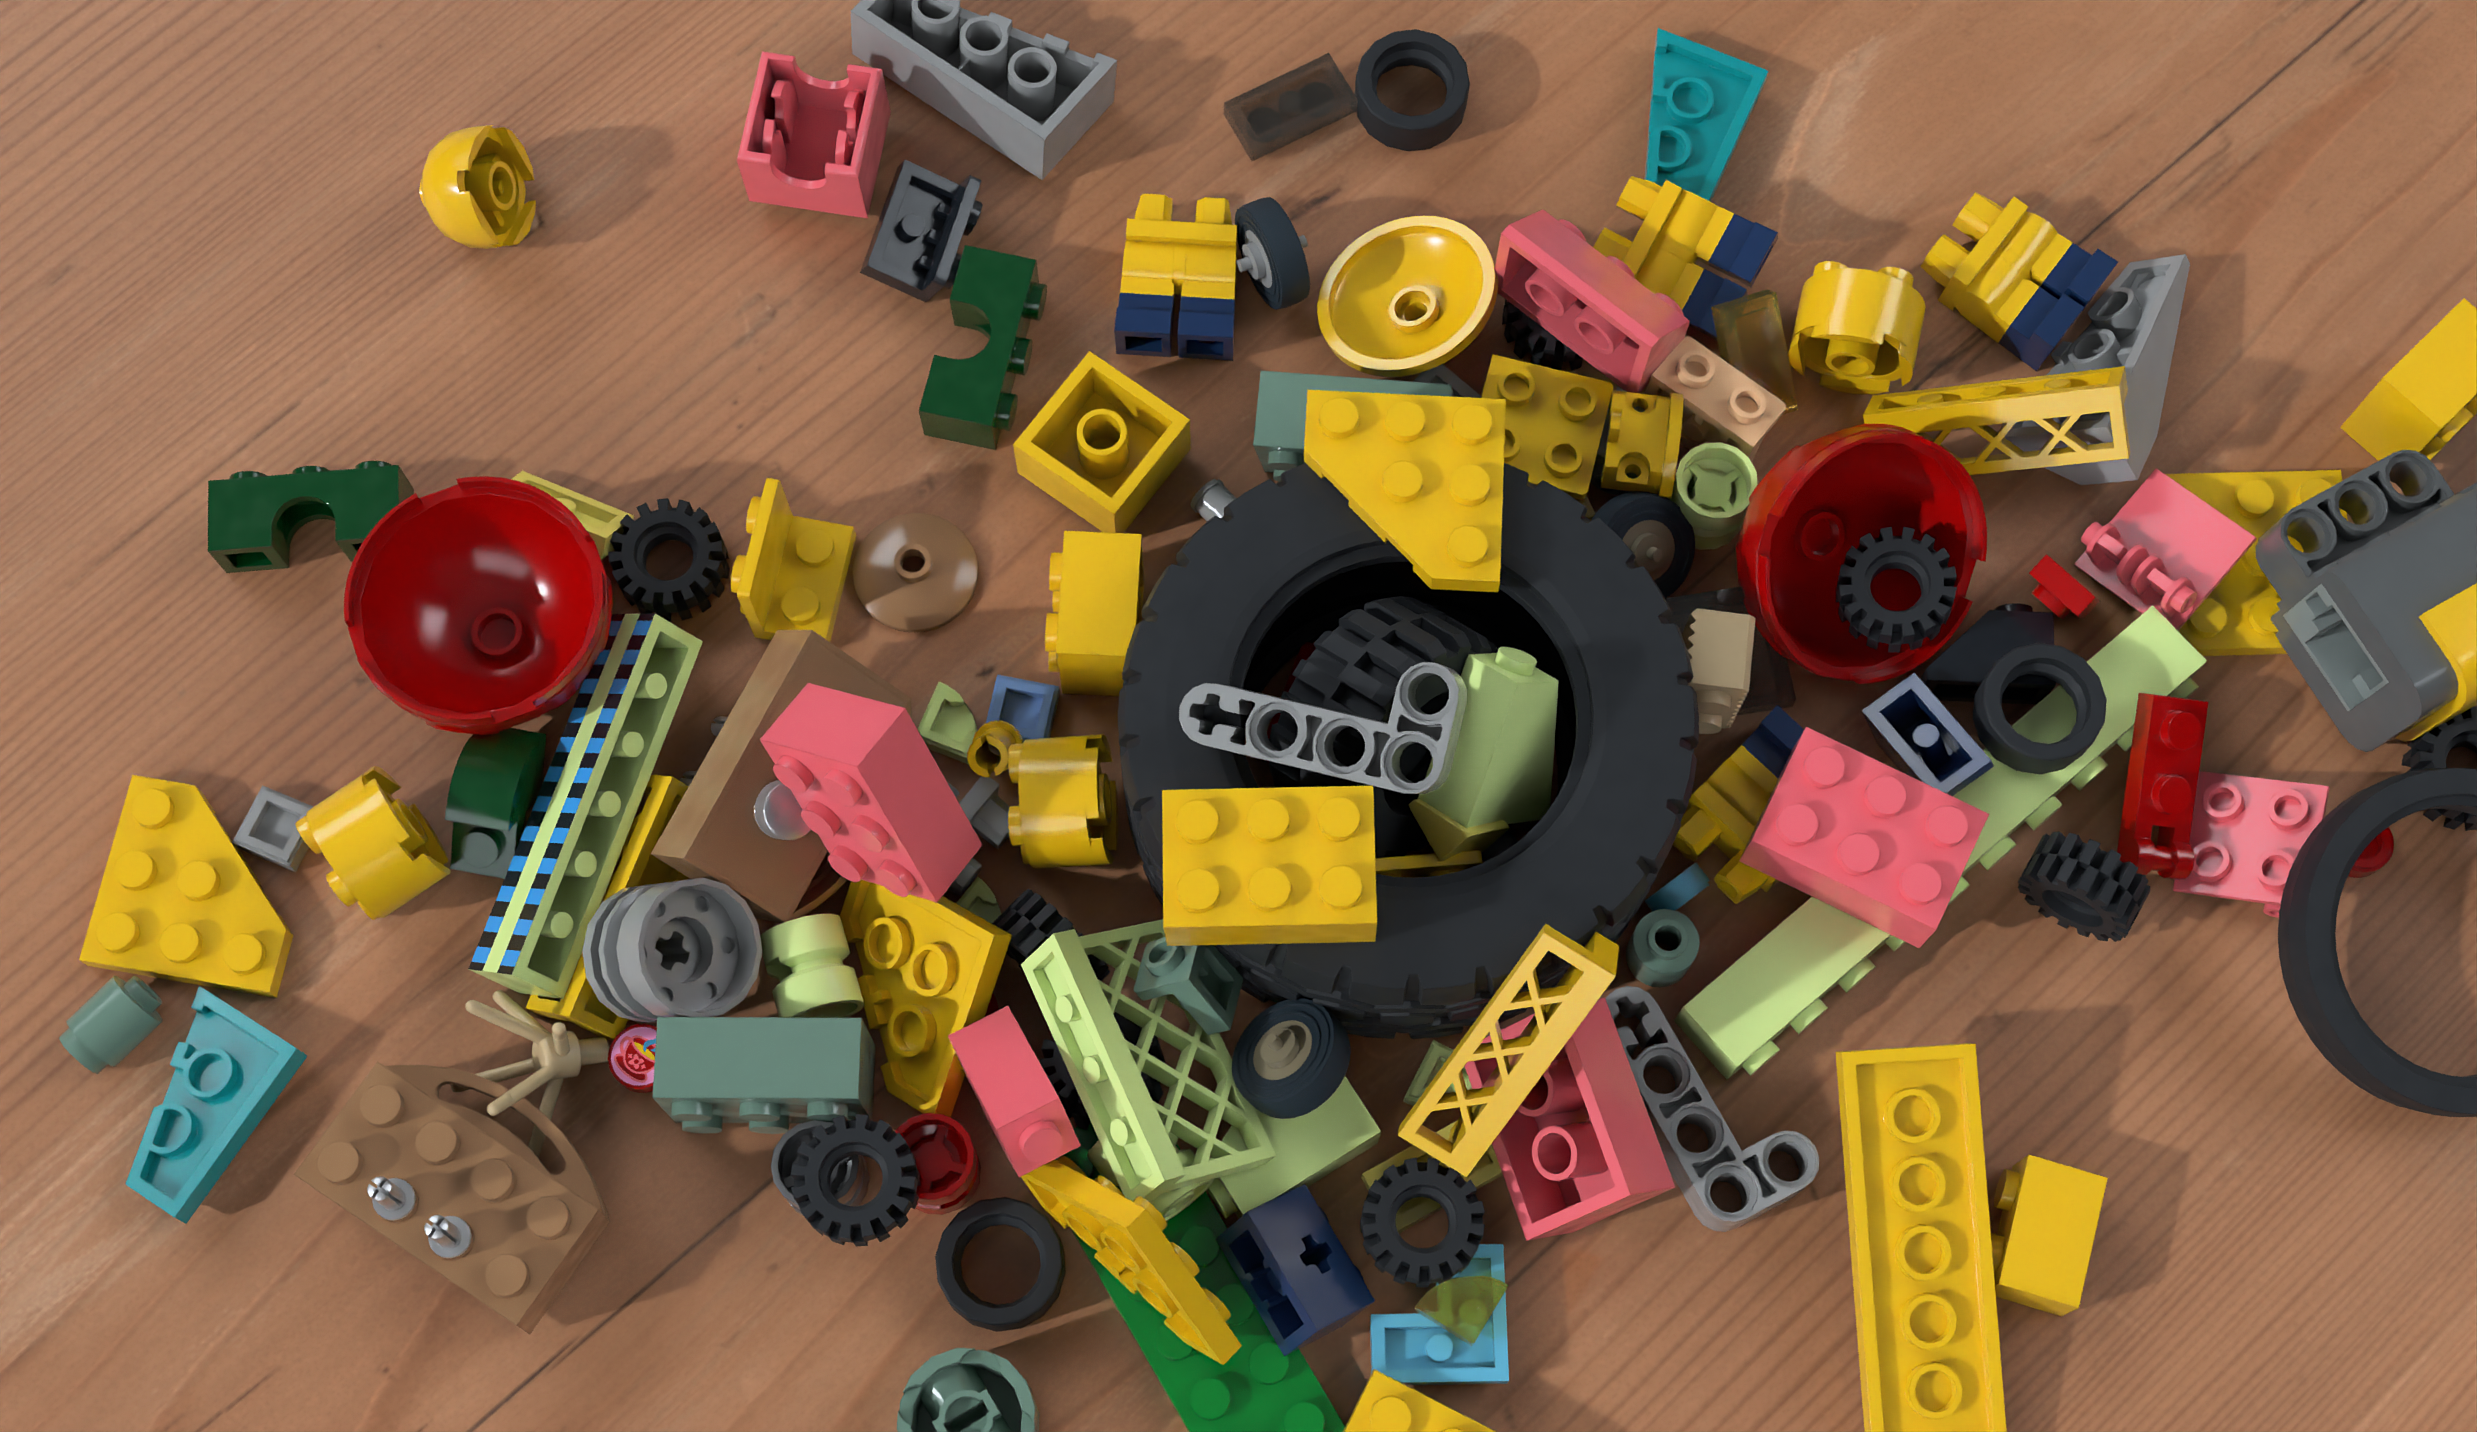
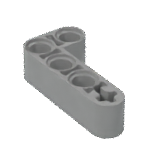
[1179,662,1467,794]
[1606,986,1819,1232]

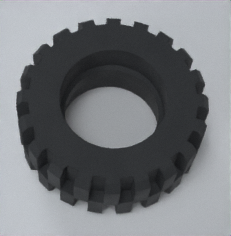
[1269,596,1498,858]

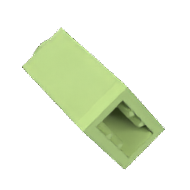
[1418,647,1559,828]
[1207,1076,1381,1218]

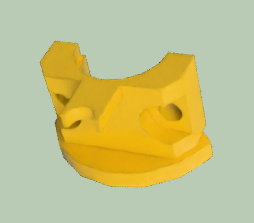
[1601,390,1684,498]

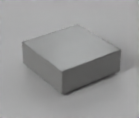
[232,785,313,872]

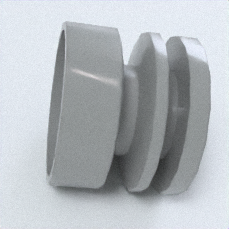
[582,877,762,1023]

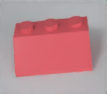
[1494,210,1690,393]

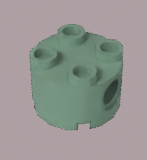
[897,1348,1040,1432]

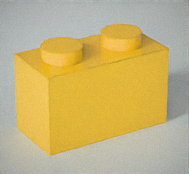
[1991,1154,2108,1317]

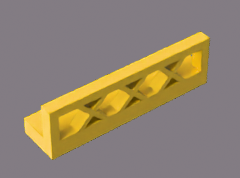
[1863,366,2130,475]
[525,775,689,1040]
[1398,924,1619,1177]

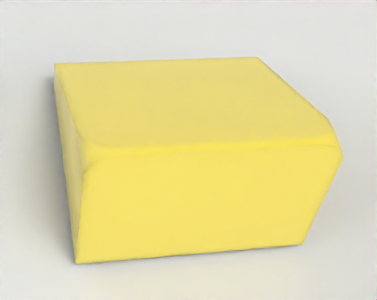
[1409,799,1510,861]

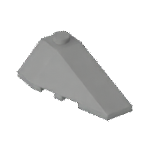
[2003,254,2190,485]

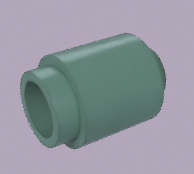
[1626,909,1700,988]
[59,976,163,1074]

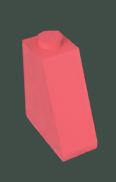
[948,1006,1081,1177]

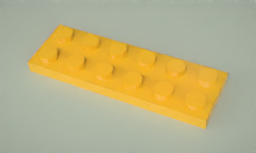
[1835,1043,2007,1432]

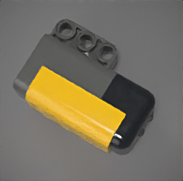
[2255,450,2477,752]

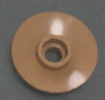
[853,513,978,632]

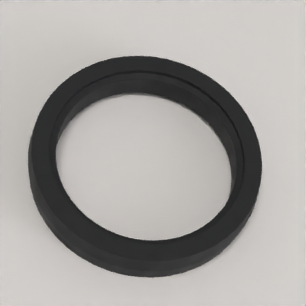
[2278,768,2477,1117]

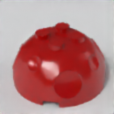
[1736,424,1987,684]
[344,476,613,735]

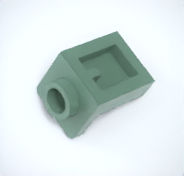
[1133,937,1243,1035]

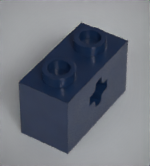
[1216,1184,1375,1357]

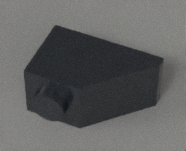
[1920,603,2056,705]

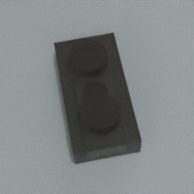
[1224,53,1358,161]

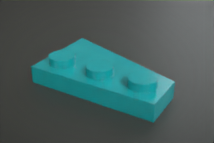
[1644,28,1768,202]
[125,986,307,1224]

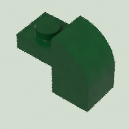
[445,728,546,879]

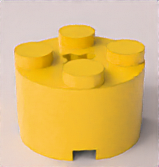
[1788,261,1926,394]
[1008,734,1118,869]
[295,766,451,920]

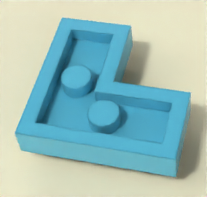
[1370,1244,1509,1385]

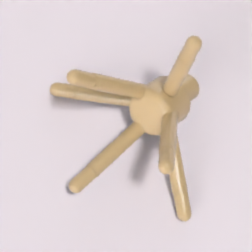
[451,990,609,1157]

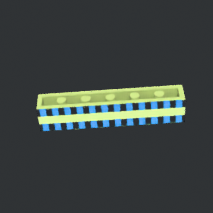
[468,613,703,999]

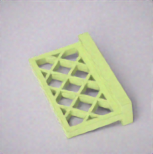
[1021,919,1276,1203]

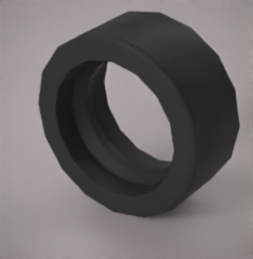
[1354,29,1470,151]
[1972,643,2107,774]
[935,1197,1066,1332]

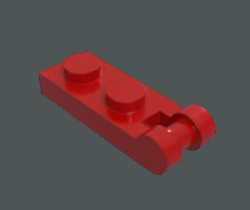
[2117,693,2209,880]

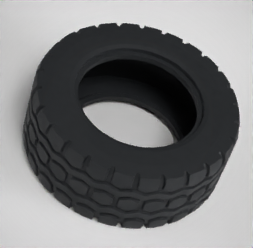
[1118,463,1699,1039]

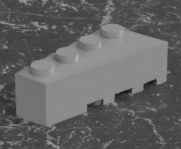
[851,0,1117,180]

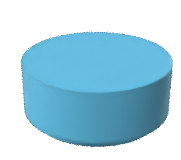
[1645,862,1710,912]

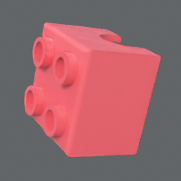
[737,51,891,219]

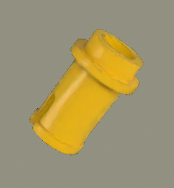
[967,720,1023,777]

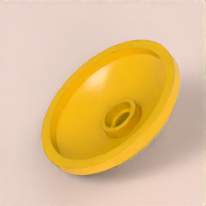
[1317,215,1498,377]

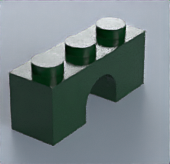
[919,245,1047,450]
[208,461,414,573]

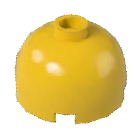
[419,125,536,249]

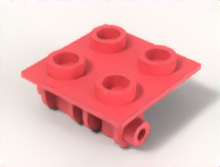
[2074,468,2257,631]
[2173,771,2330,918]

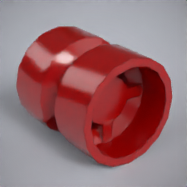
[895,1113,981,1215]

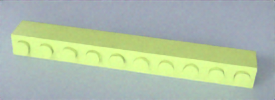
[1674,606,2207,1080]

